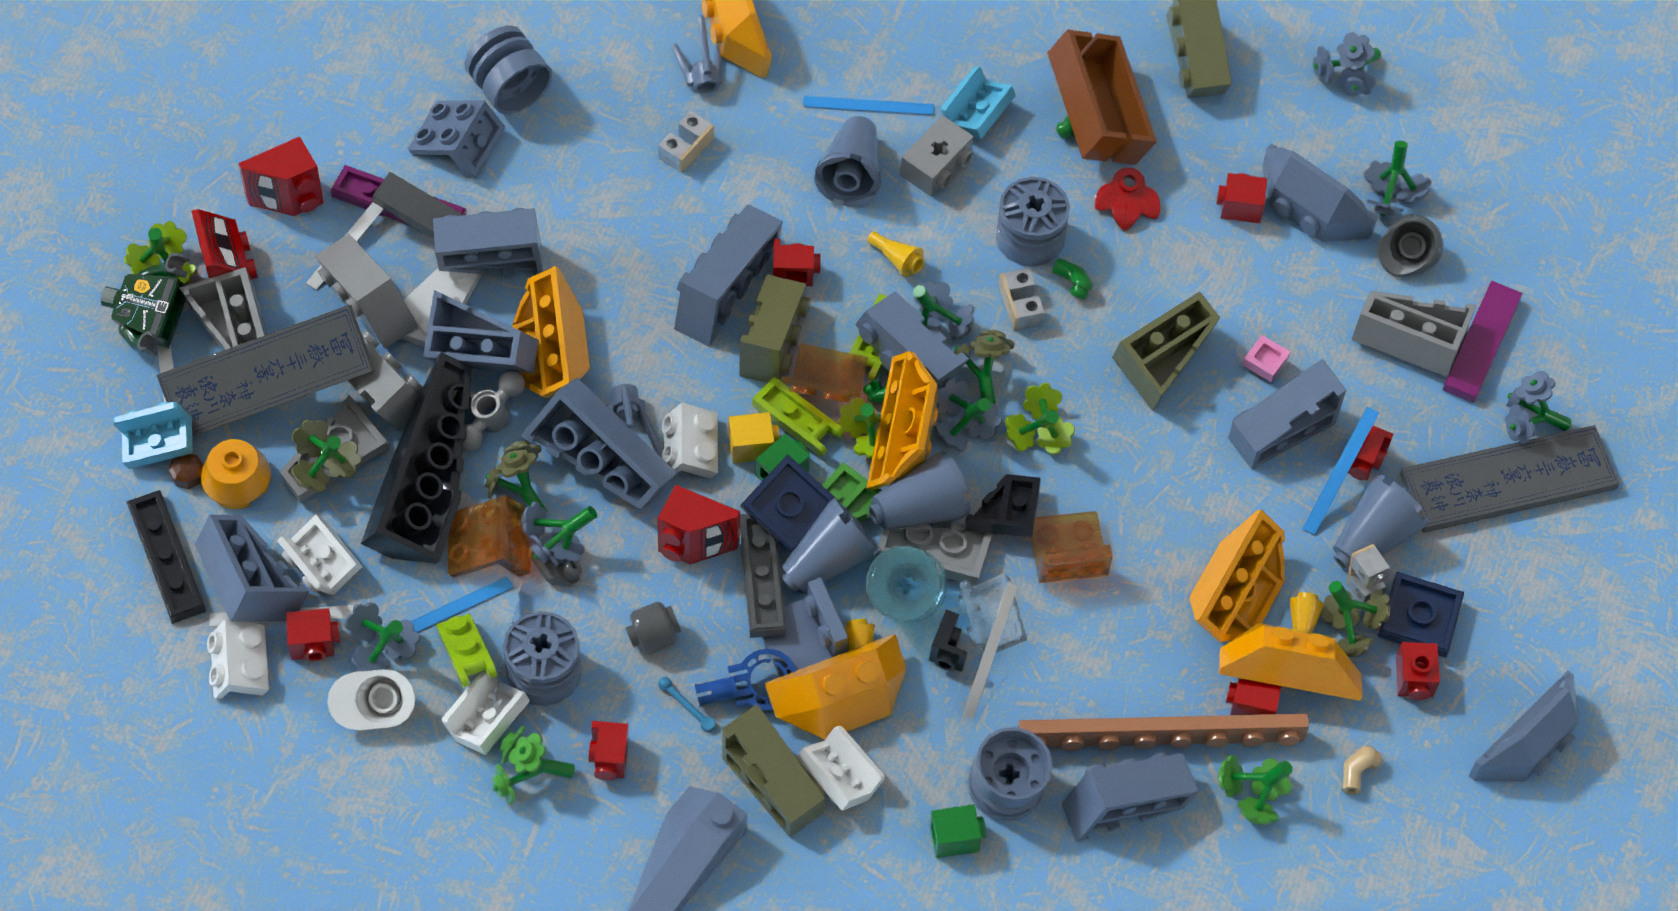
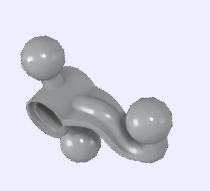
[426,366,525,452]

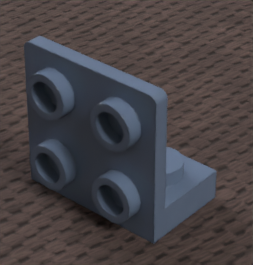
[408,100,505,177]
[762,578,848,677]

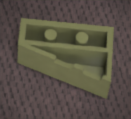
[1166,0,1232,98]
[722,704,826,837]

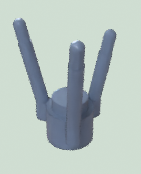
[672,15,722,93]
[607,384,663,458]

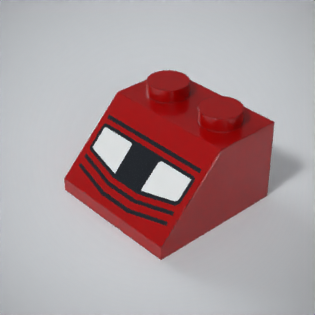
[238,136,324,216]
[191,209,258,280]
[657,485,740,564]

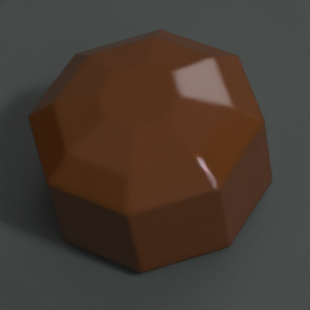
[168,454,203,489]

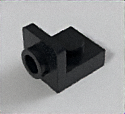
[929,609,967,672]

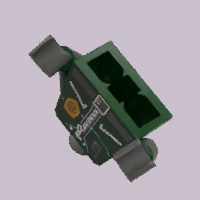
[101,253,190,358]

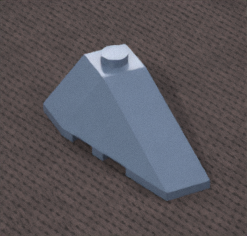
[628,786,747,911]

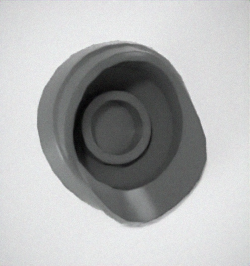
[1377,214,1444,277]

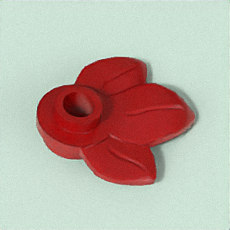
[1095,167,1161,231]

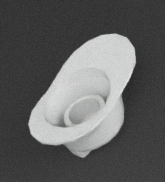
[327,670,416,730]

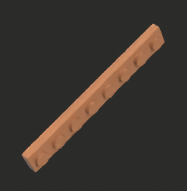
[1018,714,1309,751]

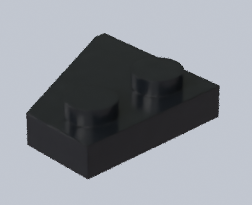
[965,474,1041,538]

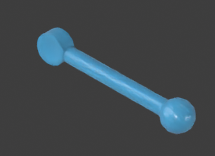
[658,677,715,733]

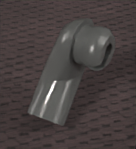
[531,554,582,586]

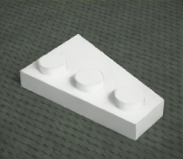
[401,268,483,348]

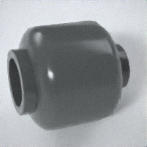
[625,602,681,654]

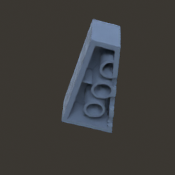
[674,204,783,347]
[521,377,678,510]

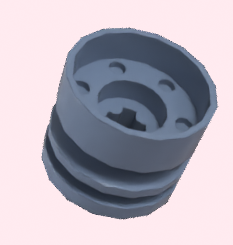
[464,25,552,114]
[996,177,1070,267]
[503,611,582,706]
[967,727,1053,821]

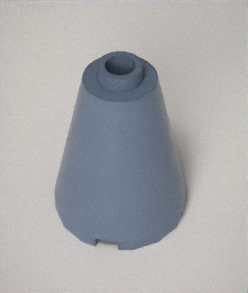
[814,116,881,206]
[868,451,971,530]
[1333,475,1429,571]
[781,497,881,593]

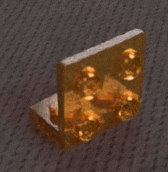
[782,343,868,402]
[448,495,531,578]
[1031,511,1113,583]

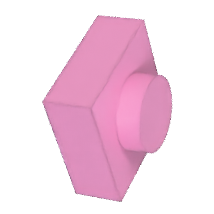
[1242,335,1291,382]

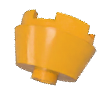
[201,439,271,509]

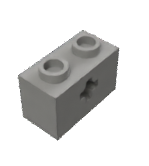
[900,115,974,197]

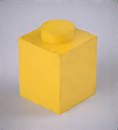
[728,412,780,463]

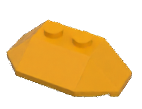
[702,0,772,78]
[512,266,590,399]
[866,351,938,490]
[1189,509,1285,642]
[1219,623,1362,701]
[765,634,906,740]

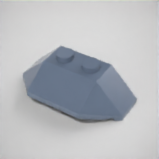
[1262,144,1378,242]
[1469,670,1578,782]

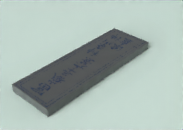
[157,305,375,437]
[1400,425,1620,533]

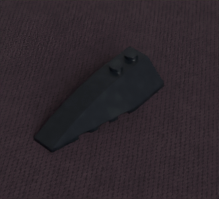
[361,352,472,564]

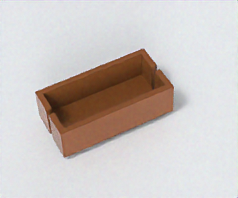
[1047,29,1157,165]

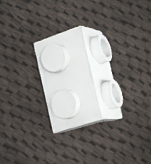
[662,402,718,479]
[277,515,363,596]
[207,620,269,699]
[442,670,530,755]
[797,726,885,811]

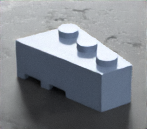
[433,208,544,276]
[423,290,539,374]
[855,291,969,388]

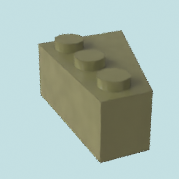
[739,274,810,383]
[1112,291,1220,411]

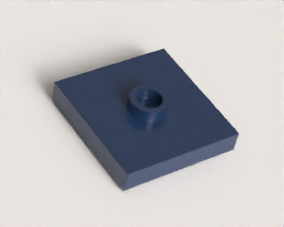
[740,454,839,553]
[1377,571,1465,658]

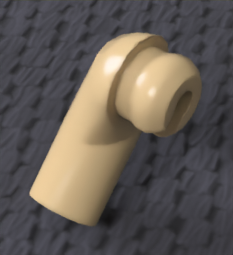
[1342,746,1382,795]

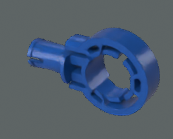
[694,649,797,710]

